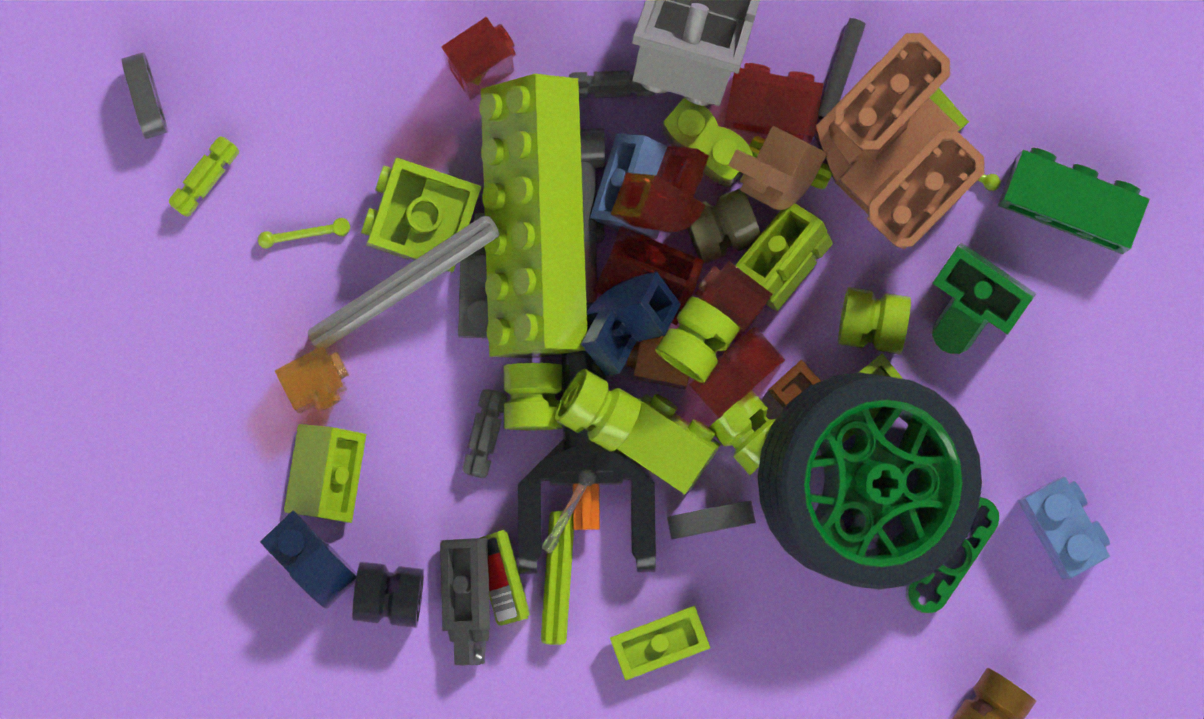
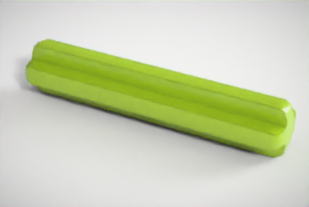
[541,511,574,645]

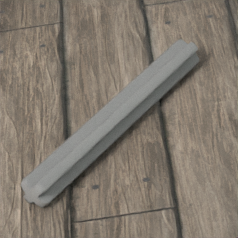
[308,216,499,350]

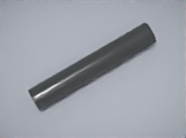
[816,18,866,120]

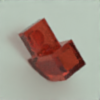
[611,146,709,232]
[689,326,786,419]

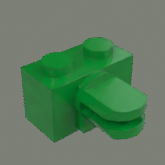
[932,243,1037,354]

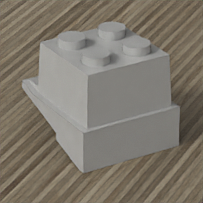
[632,0,760,106]

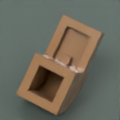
[728,126,827,210]

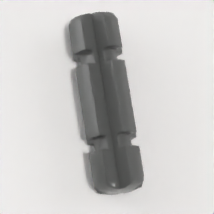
[569,71,655,98]
[462,389,507,478]

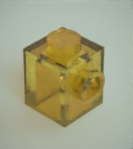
[275,346,349,414]

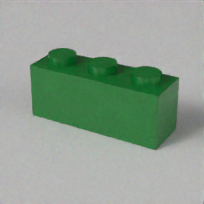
[998,148,1150,255]

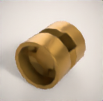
[952,668,1037,719]

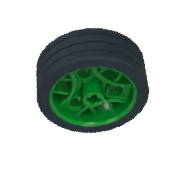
[757,373,982,590]

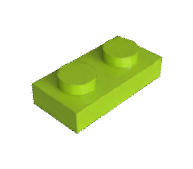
[610,605,711,680]

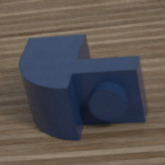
[581,272,681,376]
[260,510,357,608]

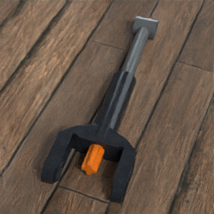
[518,128,656,574]

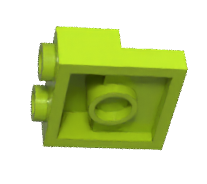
[361,157,482,273]

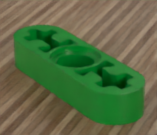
[906,497,999,613]

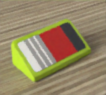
[480,530,531,626]

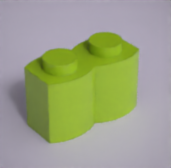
[663,97,753,187]

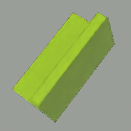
[284,424,366,523]

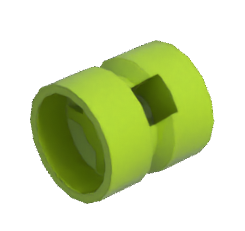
[838,287,911,354]
[655,296,740,383]
[504,363,563,431]
[555,369,641,452]
[709,390,776,475]

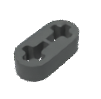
[122,52,168,139]
[667,501,756,539]

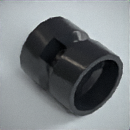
[352,562,424,628]

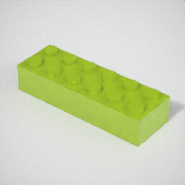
[479,73,587,358]

